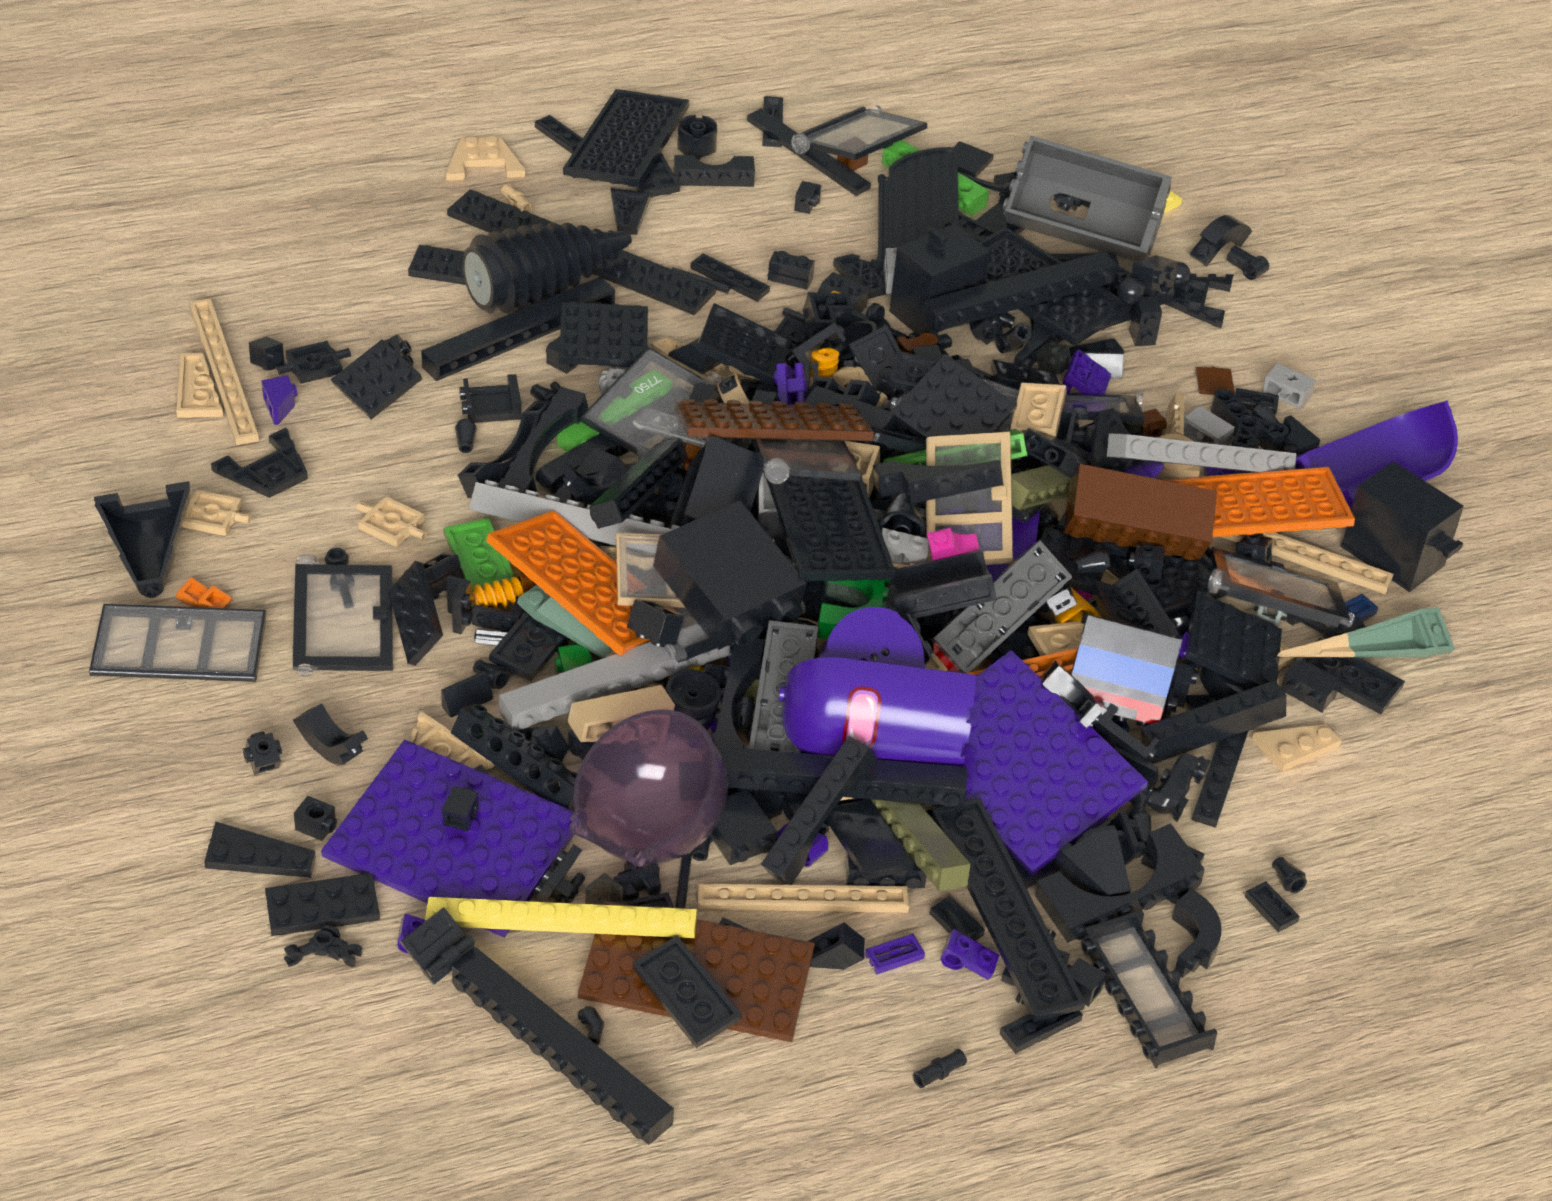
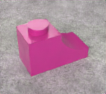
[927,528,980,560]

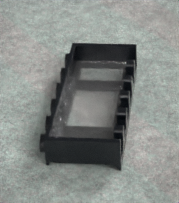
[1081,910,1217,1068]

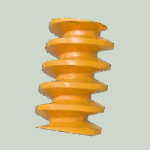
[810,348,839,378]
[471,576,524,609]

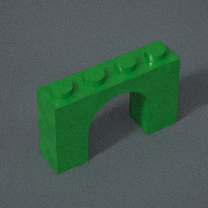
[818,580,889,639]

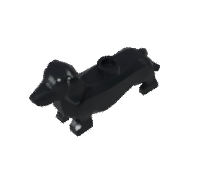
[1129,754,1211,822]

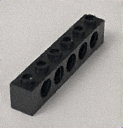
[450,704,591,812]

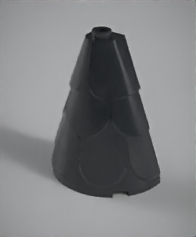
[94,481,191,598]

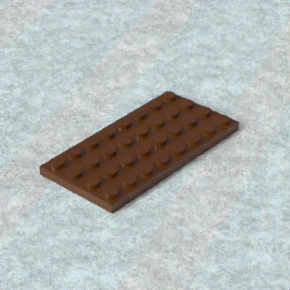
[674,399,874,441]
[578,901,815,1042]

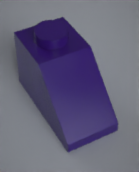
[261,375,297,425]

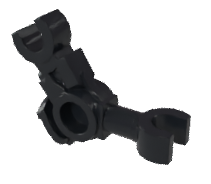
[284,925,362,967]

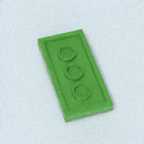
[444,518,514,593]

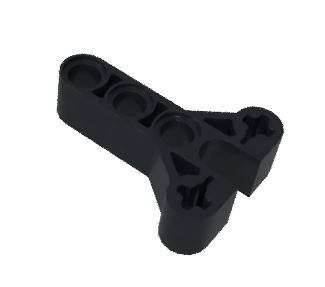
[1211,389,1289,451]

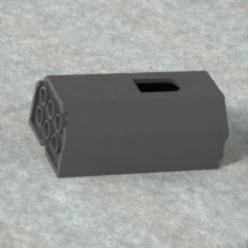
[1003,136,1172,262]

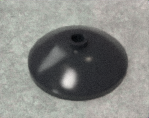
[819,320,878,364]

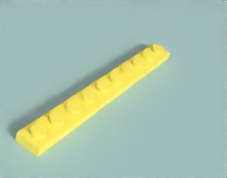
[425,897,697,938]

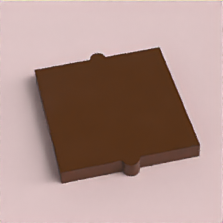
[1195,367,1235,395]

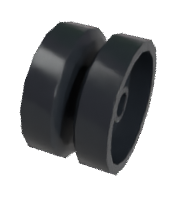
[666,669,721,733]

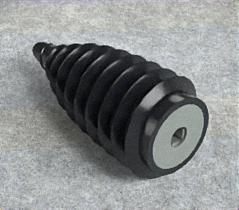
[462,222,632,314]

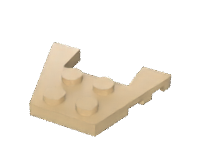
[446,136,525,181]

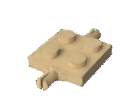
[182,490,251,536]
[356,496,427,547]

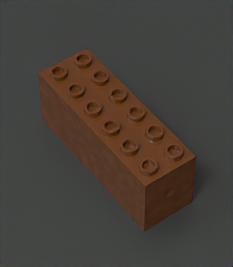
[1063,464,1217,560]

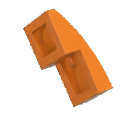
[176,577,232,608]

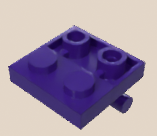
[1063,349,1111,394]
[774,363,807,405]

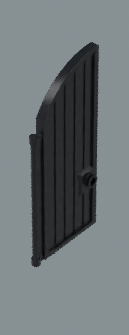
[876,147,959,266]

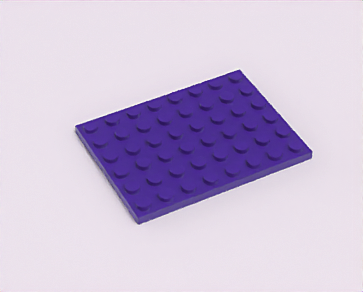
[963,651,1148,876]
[321,739,583,938]

